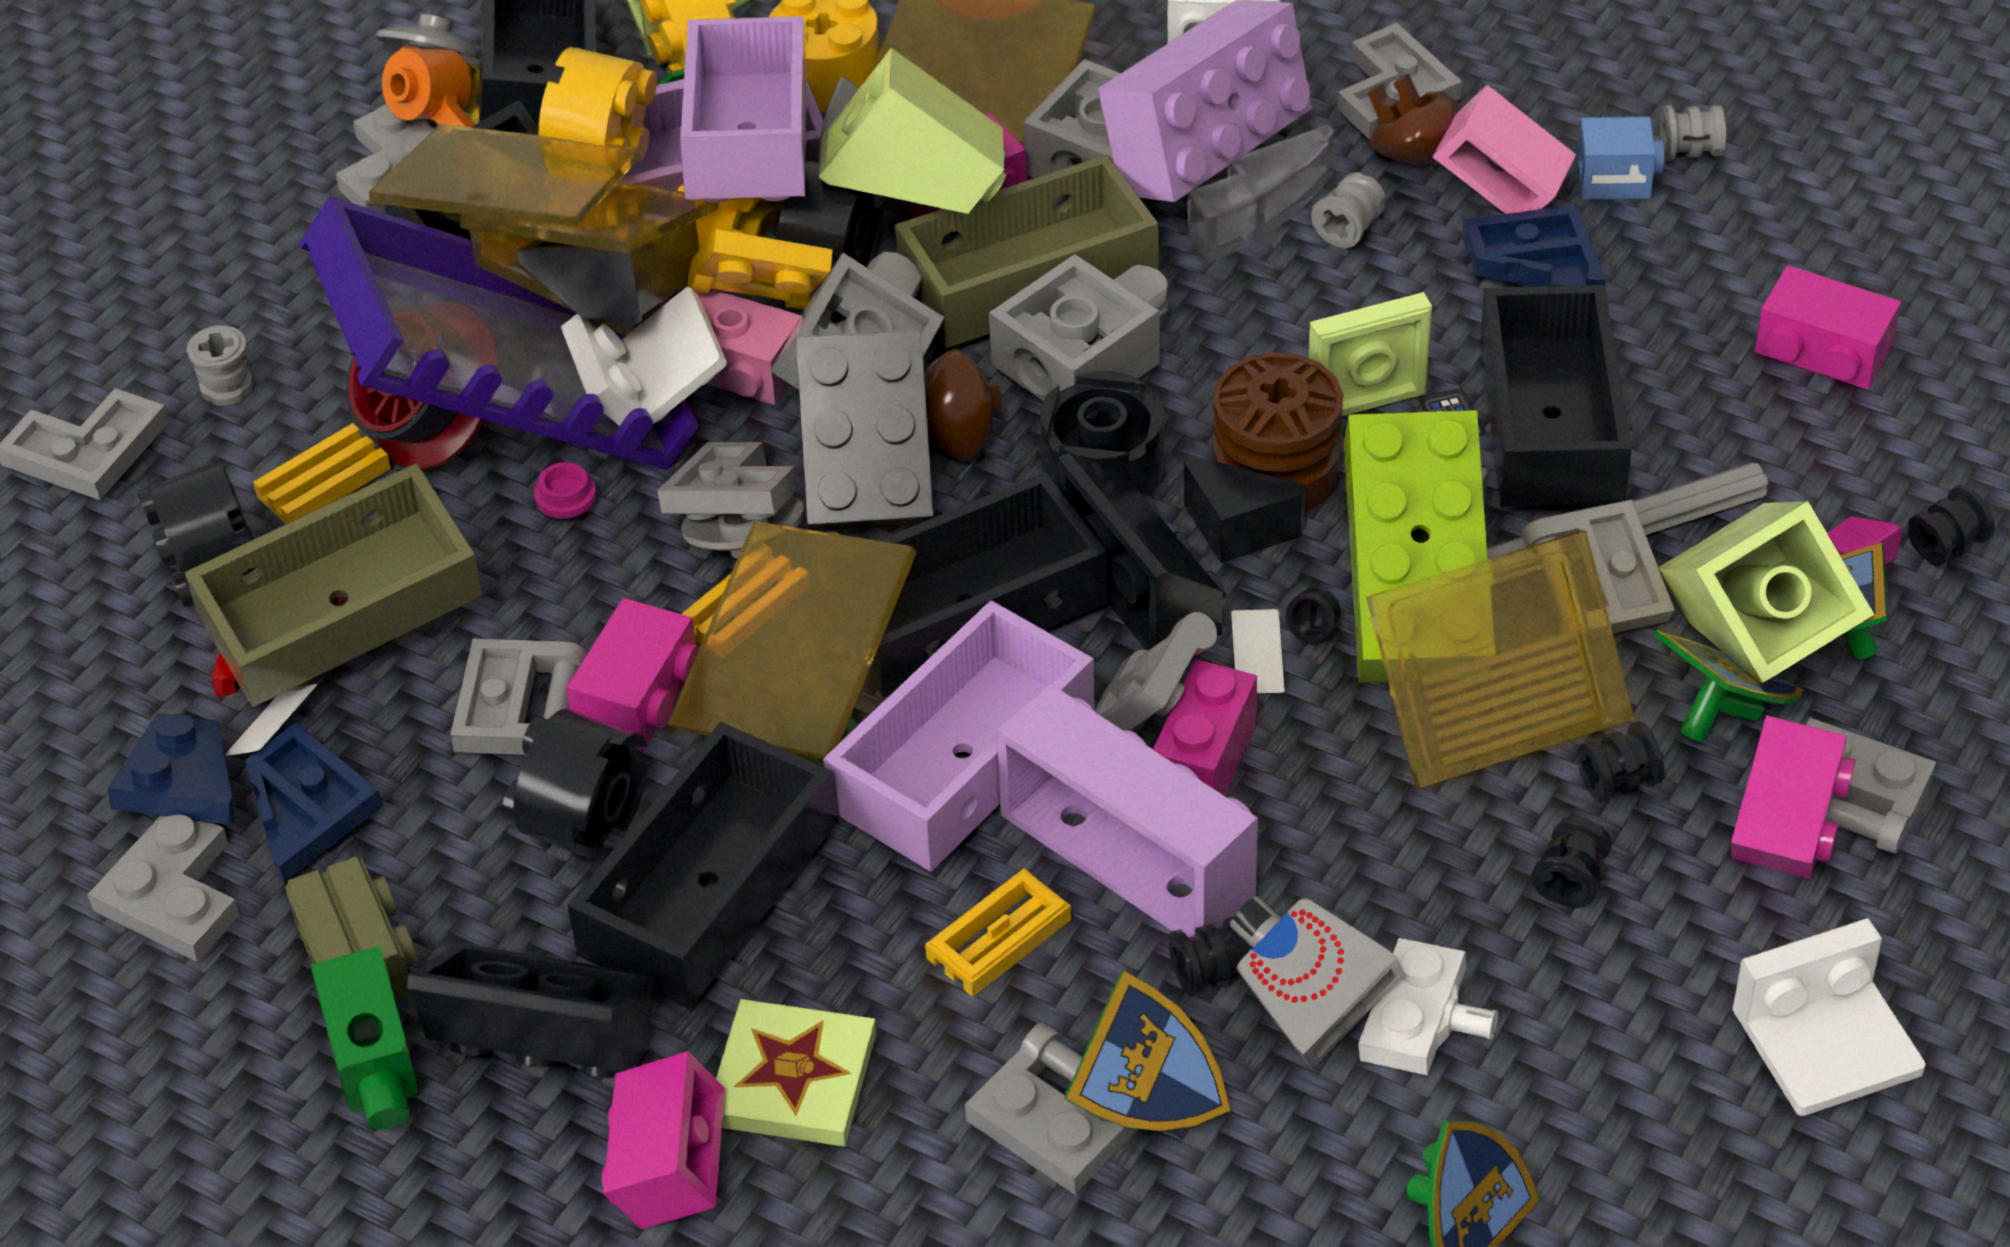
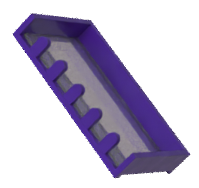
[299,196,699,470]

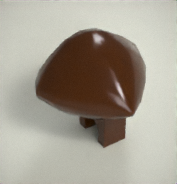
[1368,73,1460,166]
[924,348,1003,464]

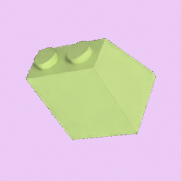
[819,48,1006,214]
[1658,501,1874,683]

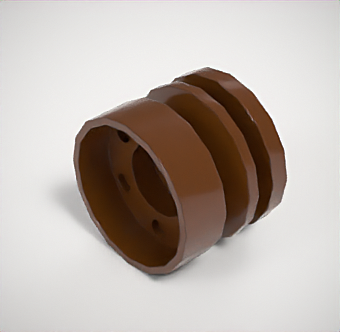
[1212,352,1343,513]

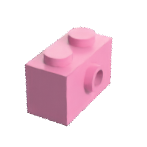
[1433,85,1576,214]
[696,289,801,405]

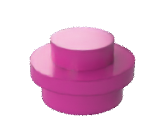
[534,462,596,519]

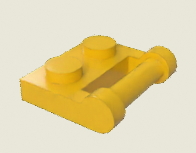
[688,229,832,311]

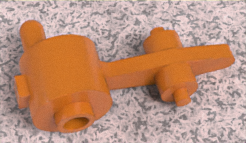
[382,46,475,141]

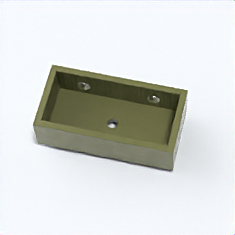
[895,155,1159,348]
[184,463,483,707]

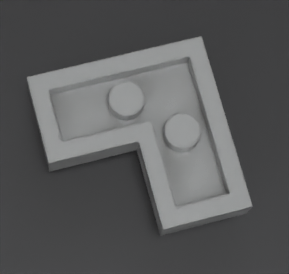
[1337,23,1462,140]
[335,104,447,212]
[0,388,169,500]
[657,442,798,520]
[87,814,240,962]

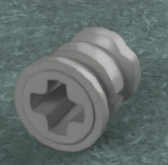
[1660,105,1726,162]
[1311,172,1385,248]
[186,325,254,406]

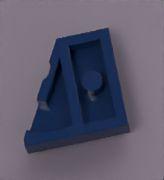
[1462,205,1606,287]
[108,713,235,825]
[245,722,383,882]

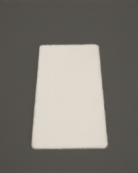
[1231,609,1285,694]
[225,684,317,756]

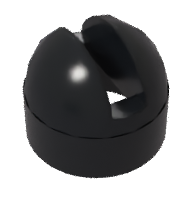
[1286,588,1342,642]

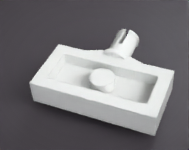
[1358,938,1498,1076]

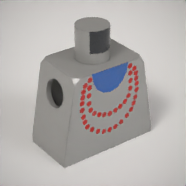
[1230,896,1404,1069]

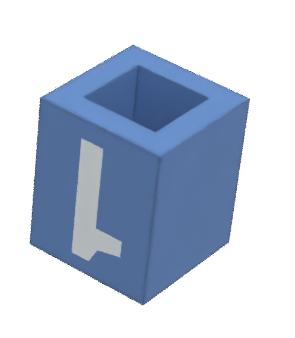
[1577,117,1664,199]

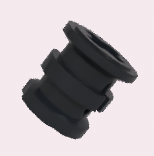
[1908,485,1995,566]
[1577,721,1664,800]
[1531,816,1612,908]
[1169,916,1252,997]

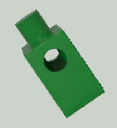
[311,946,418,1130]

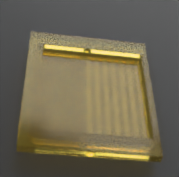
[1366,530,1634,788]

